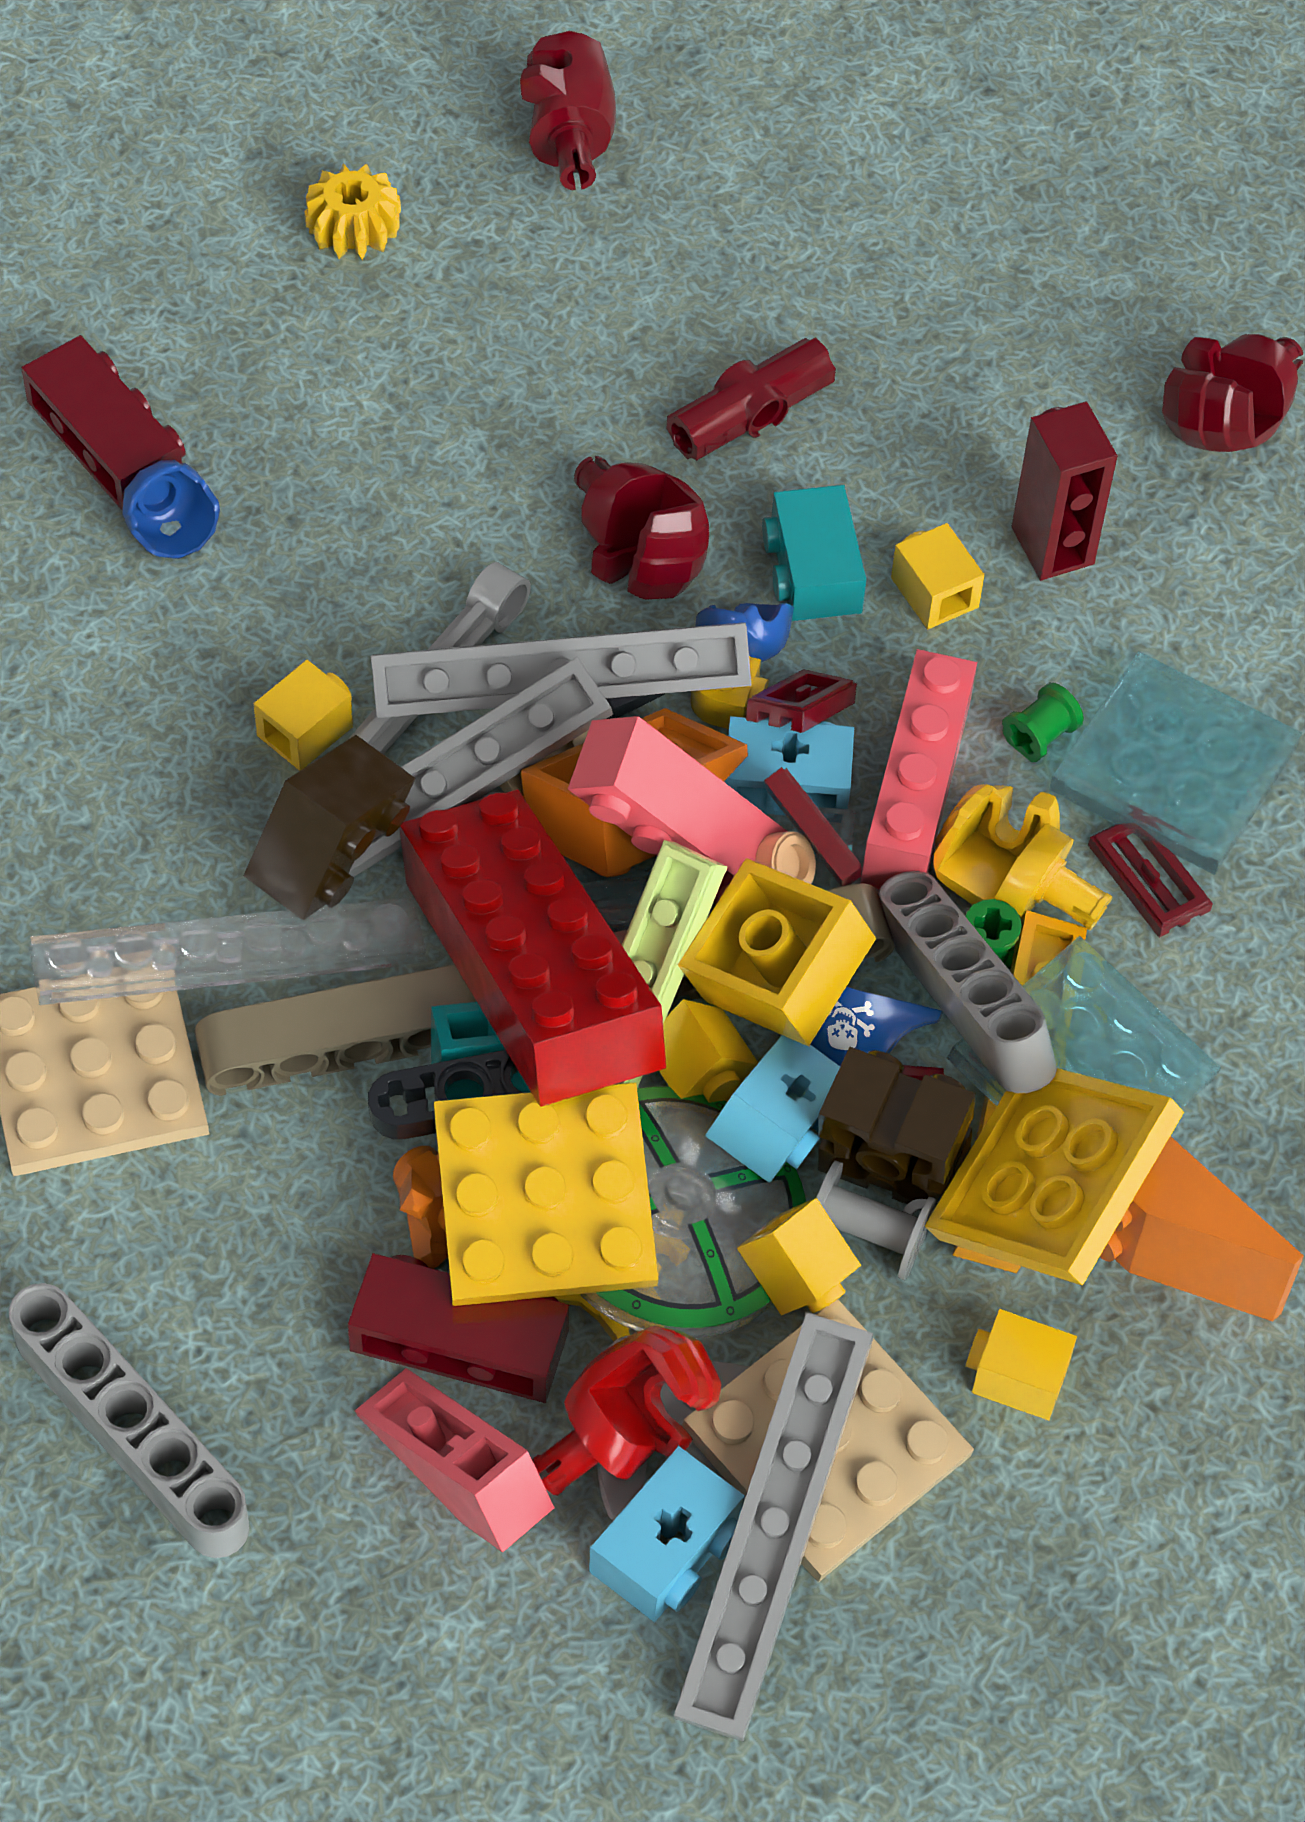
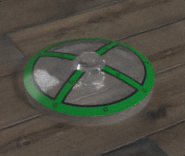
[579,1086,806,1339]

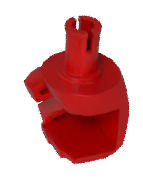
[532,1326,721,1496]

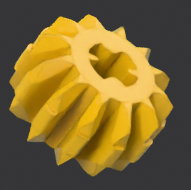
[305,163,401,260]

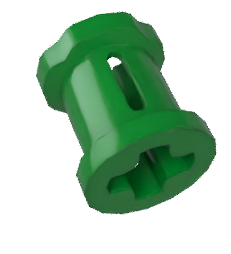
[1002,682,1084,762]
[965,899,1022,969]

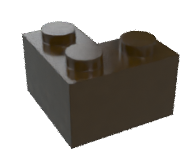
[243,735,416,920]

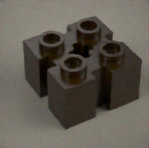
[818,1047,976,1208]

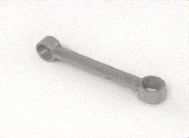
[349,562,531,755]

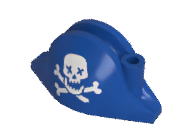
[810,986,943,1066]

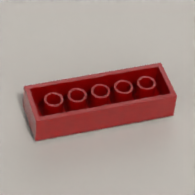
[399,789,666,1107]

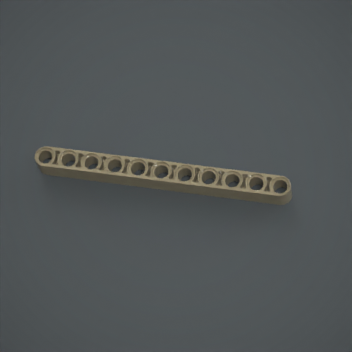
[194,883,895,1096]

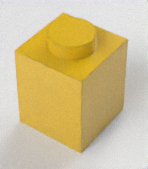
[891,523,985,630]
[253,660,353,771]
[659,999,758,1104]
[737,1198,861,1316]
[965,1309,1077,1421]

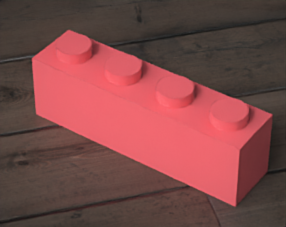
[860,649,977,892]
[568,716,788,905]

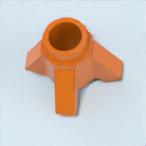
[393,1146,448,1269]

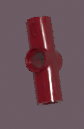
[666,337,836,461]

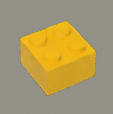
[678,858,876,1047]

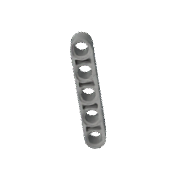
[879,871,1057,1093]
[9,1283,250,1558]

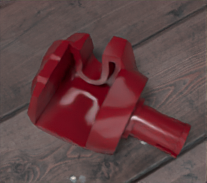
[520,31,616,190]
[1162,334,1303,452]
[574,456,709,600]

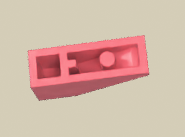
[355,1368,554,1553]

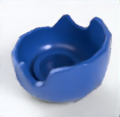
[122,460,220,559]
[695,603,794,662]

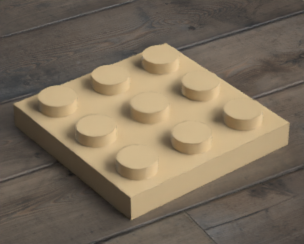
[0,959,209,1177]
[682,1299,974,1583]

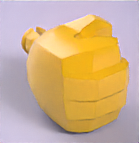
[933,784,1113,931]

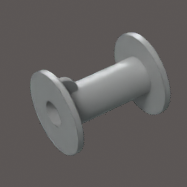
[817,1160,936,1281]

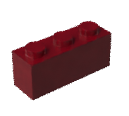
[21,335,186,511]
[1011,401,1118,581]
[348,1253,569,1403]

